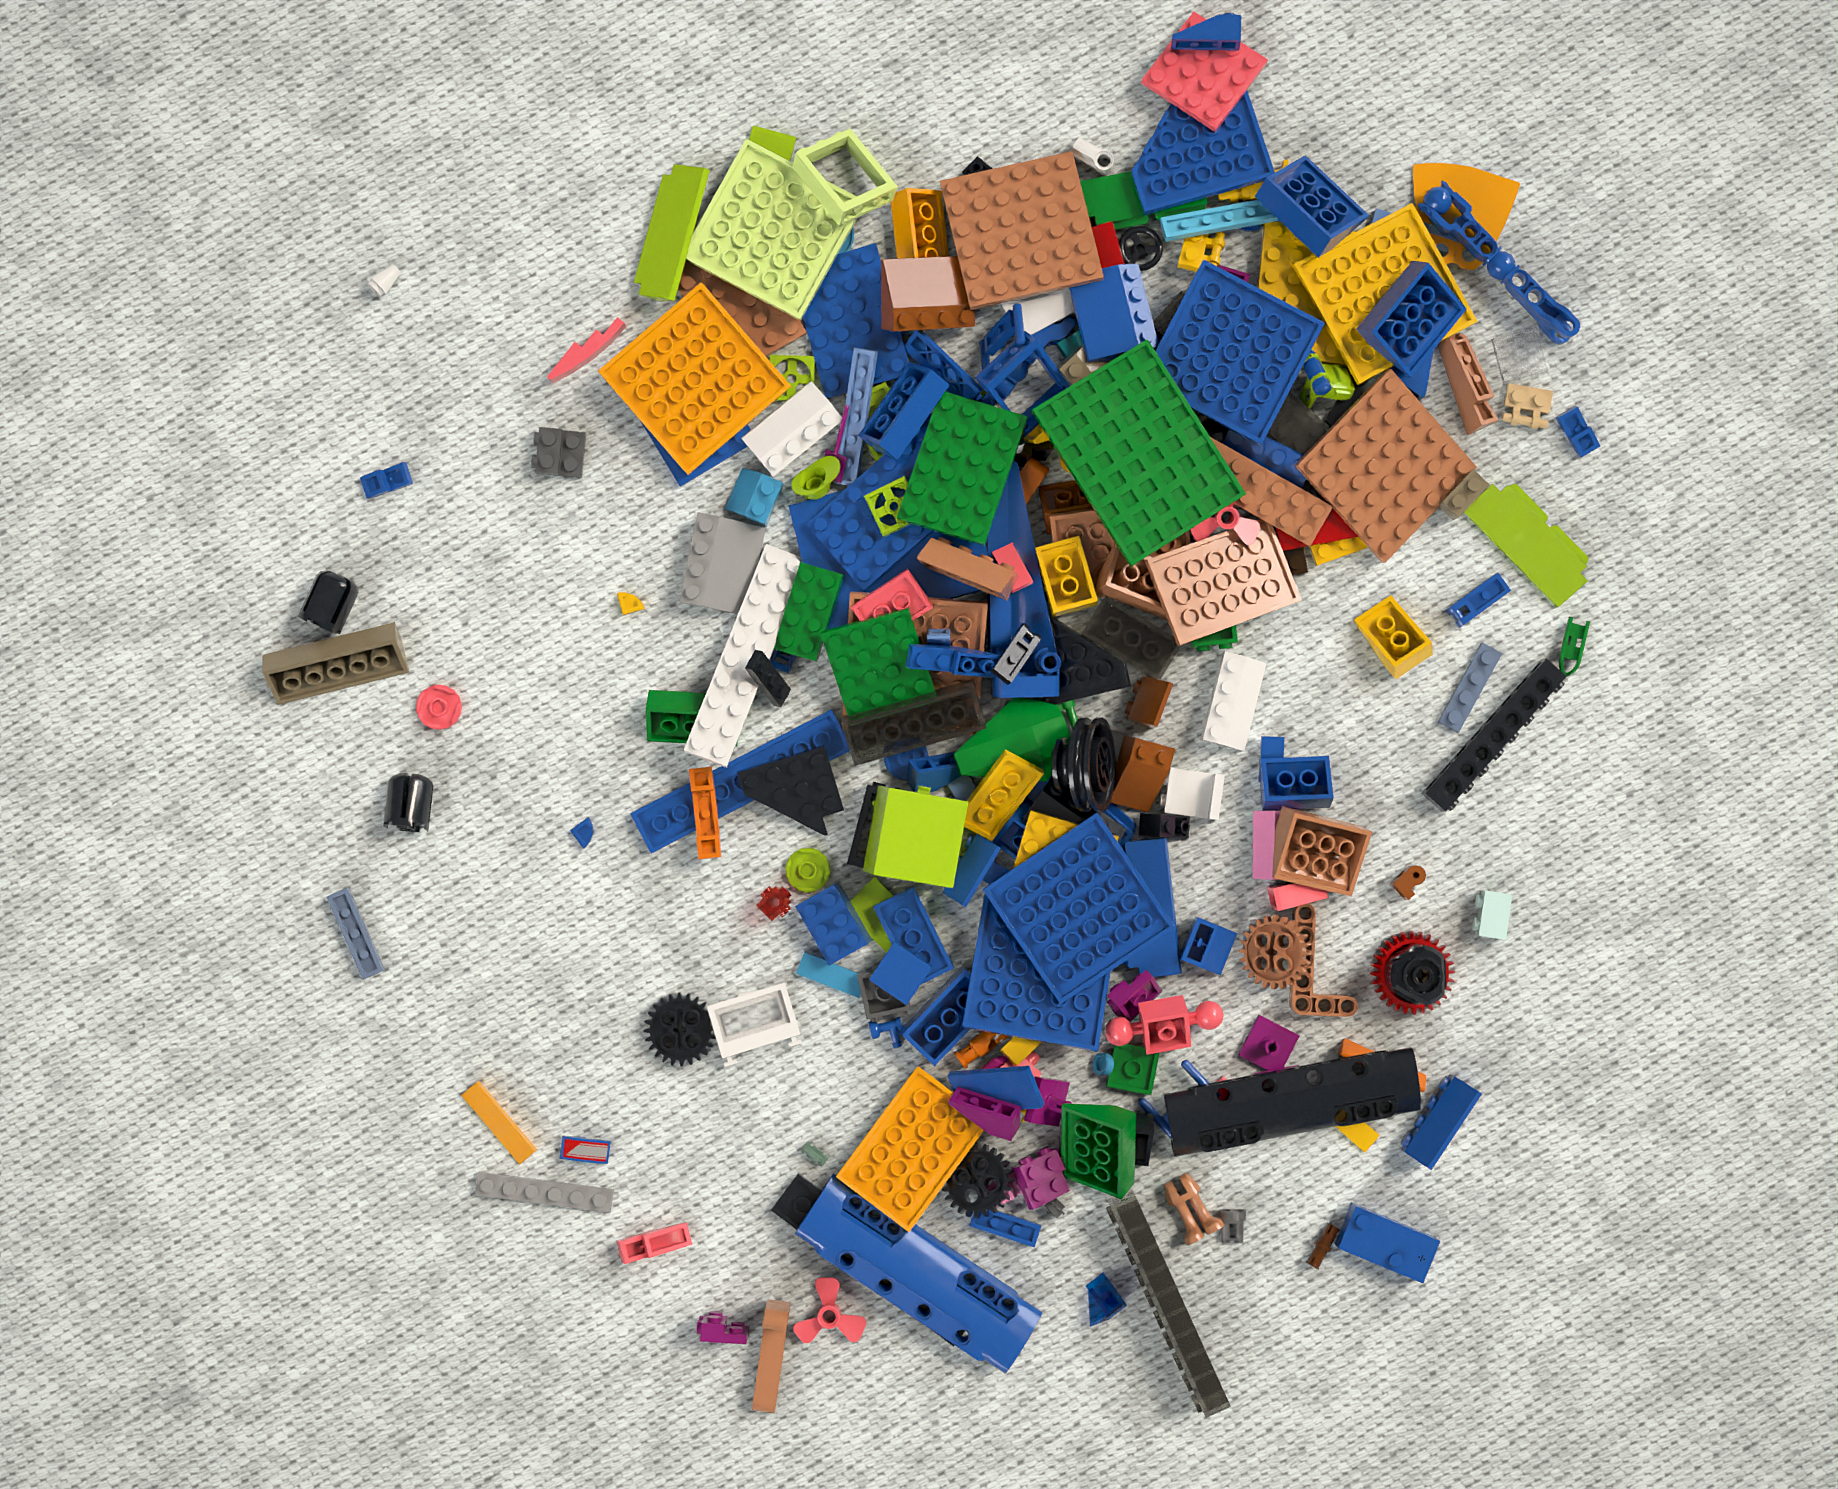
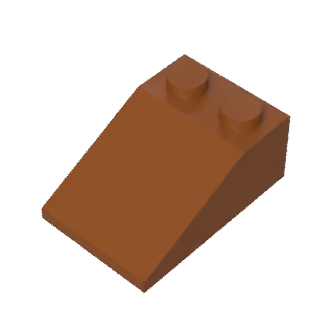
[1124,676,1173,729]
[1111,735,1175,812]

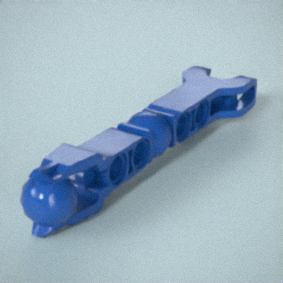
[1417,181,1580,345]

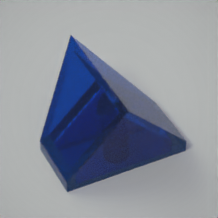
[1086,1272,1127,1327]

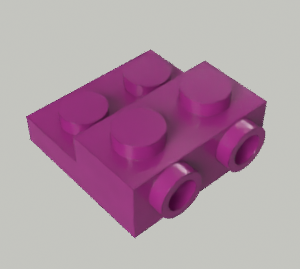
[1106,970,1162,1022]
[1012,1146,1070,1210]
[697,1311,750,1344]

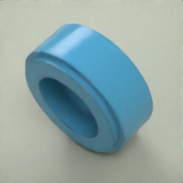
[1092,1053,1114,1076]

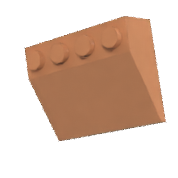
[1272,806,1372,897]

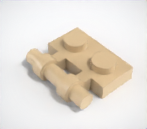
[1501,383,1553,429]

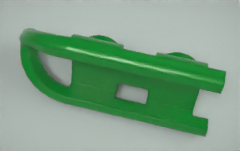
[1559,617,1590,677]

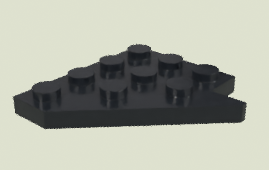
[737,745,844,836]

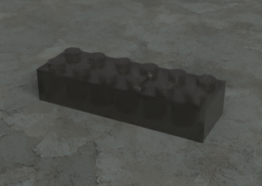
[841,679,986,766]

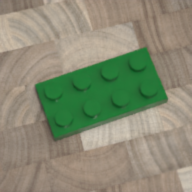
[773,562,844,662]

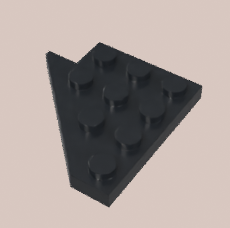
[1043,616,1131,705]

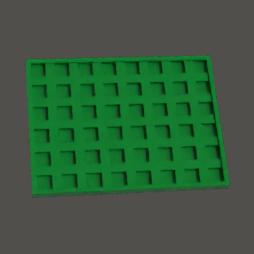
[1031,339,1246,567]

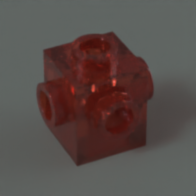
[756,885,792,921]

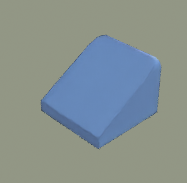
[927,629,950,645]

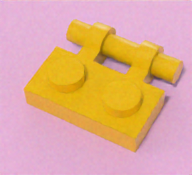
[1177,232,1225,272]

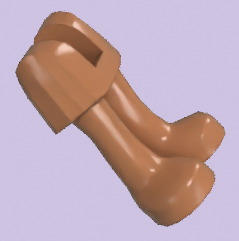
[1164,1173,1224,1246]

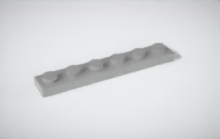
[475,1171,614,1213]

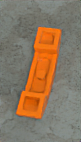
[689,766,722,860]

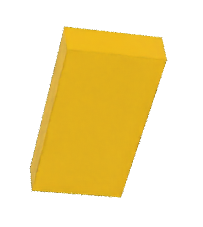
[1335,1109,1380,1153]

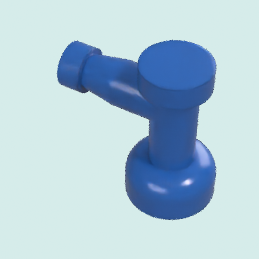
[868,1017,903,1048]

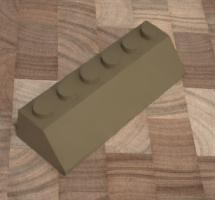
[262,622,409,705]

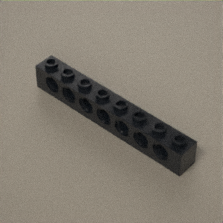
[1421,658,1567,812]

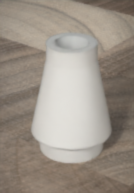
[367,264,401,297]

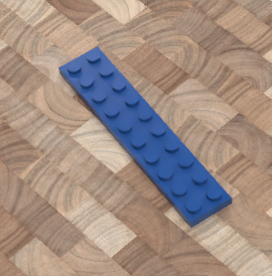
[630,709,853,854]

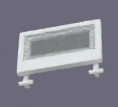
[707,983,802,1067]

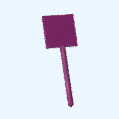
[824,405,849,483]

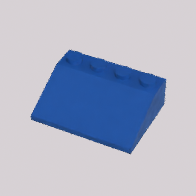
[1255,155,1369,258]
[1356,261,1467,378]
[1069,264,1159,362]

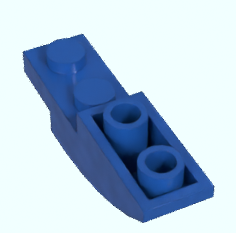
[905,643,999,678]

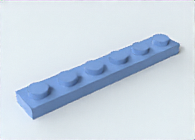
[834,348,878,486]

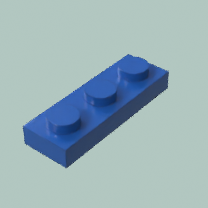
[969,1210,1042,1248]

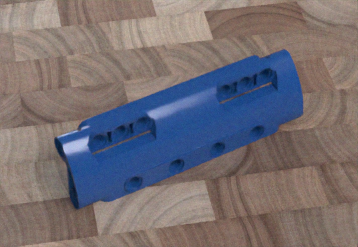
[795,1173,1042,1373]

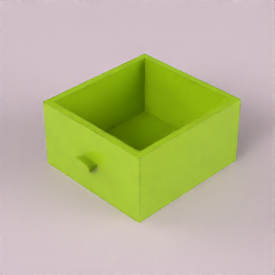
[863,785,968,888]

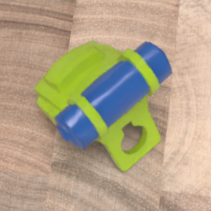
[1299,350,1355,410]

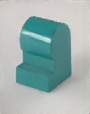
[1057,330,1083,359]

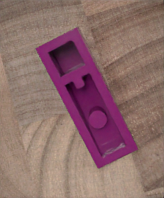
[949,1087,1021,1141]

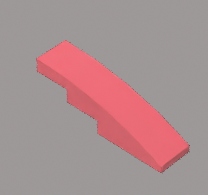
[547,317,627,383]

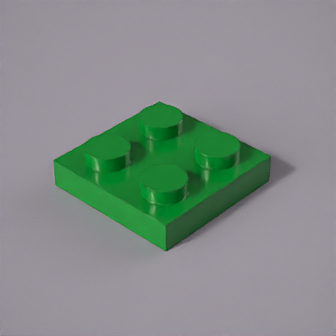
[1106,1044,1160,1095]

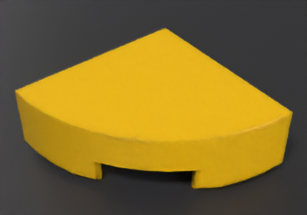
[617,592,645,615]

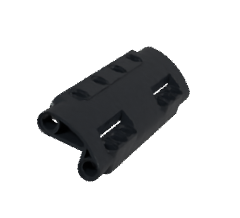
[1164,1047,1421,1157]

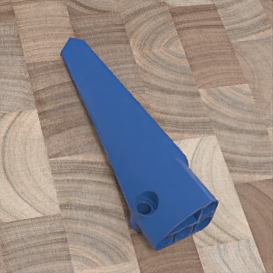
[987,461,1061,698]

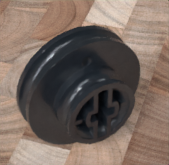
[1052,717,1116,812]

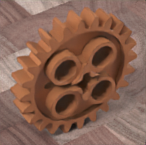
[1239,915,1312,989]

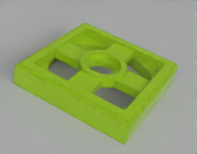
[770,355,815,401]
[864,476,911,537]

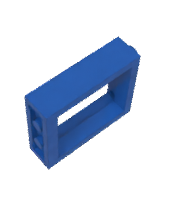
[975,331,1070,438]

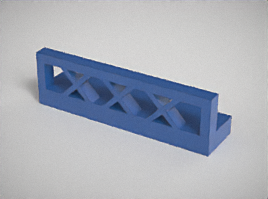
[904,330,983,402]

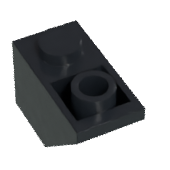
[1139,813,1190,839]

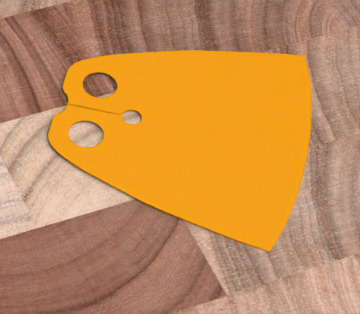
[1413,163,1520,270]

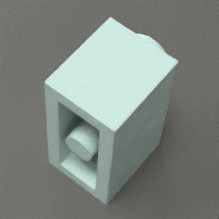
[1472,890,1512,940]

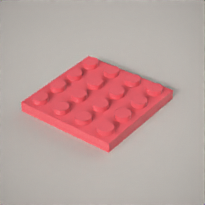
[1141,12,1268,132]

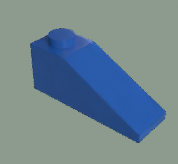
[1171,13,1241,51]
[907,752,962,792]

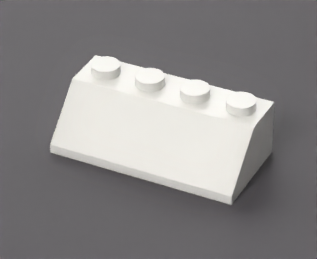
[741,381,842,477]
[1200,651,1266,751]

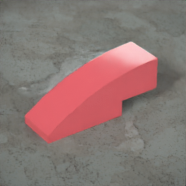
[616,1222,692,1264]

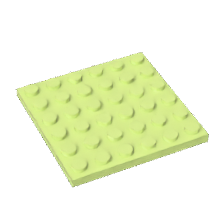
[686,139,857,321]

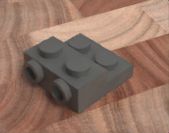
[531,427,586,478]
[857,971,911,1022]

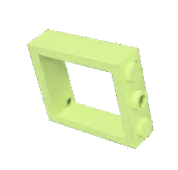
[792,129,898,226]

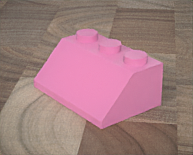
[1252,811,1281,880]

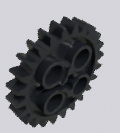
[643,992,716,1067]
[941,1143,1015,1218]

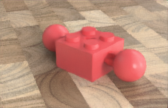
[1105,995,1224,1055]

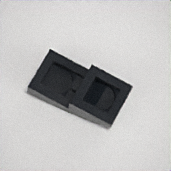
[1014,442,1053,467]

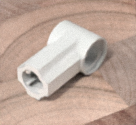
[1071,138,1114,175]

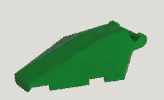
[953,697,1078,782]

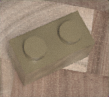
[1439,469,1490,520]

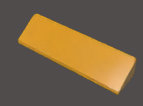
[461,1081,538,1164]

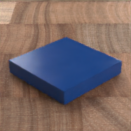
[869,941,932,1005]

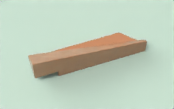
[1437,332,1499,435]

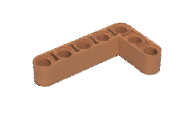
[1289,903,1358,1017]
[752,1299,791,1414]

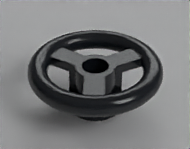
[1119,226,1163,271]

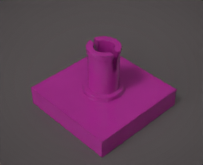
[1238,1014,1300,1070]
[1024,1076,1072,1127]

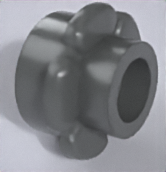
[1044,1198,1065,1218]

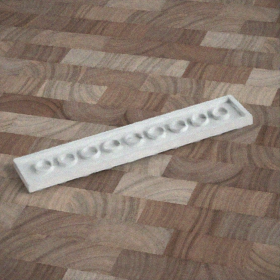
[684,544,803,768]

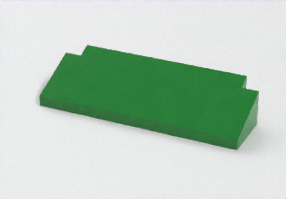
[1080,171,1208,229]

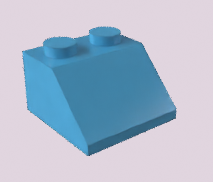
[725,468,784,527]

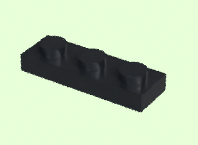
[745,650,791,707]

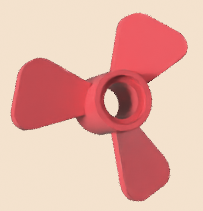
[1190,481,1260,545]
[793,1277,866,1343]

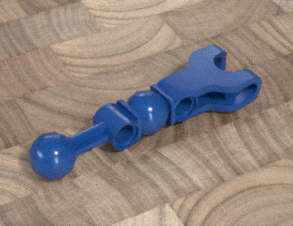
[980,316,1077,406]

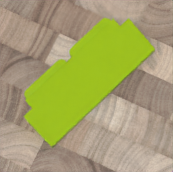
[634,164,710,302]
[1464,484,1589,608]

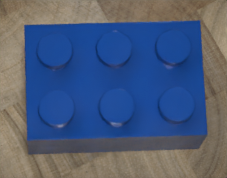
[795,881,872,966]

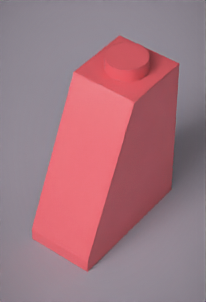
[1267,882,1330,911]

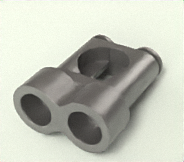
[1219,1209,1246,1243]

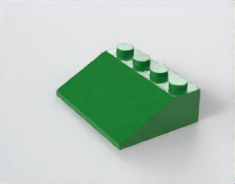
[1061,1103,1136,1200]

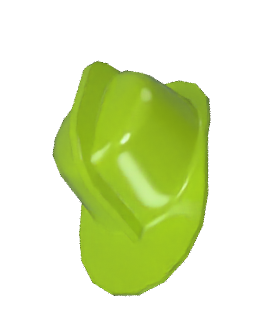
[791,456,841,500]

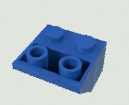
[1180,916,1237,975]

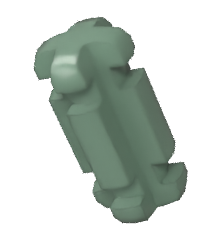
[801,1141,829,1167]

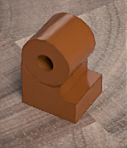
[1389,865,1426,900]

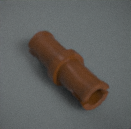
[1306,1222,1340,1270]

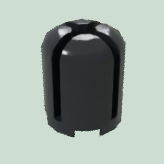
[298,570,359,635]
[383,773,434,832]

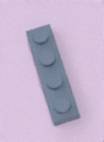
[1438,643,1503,733]
[327,887,385,980]

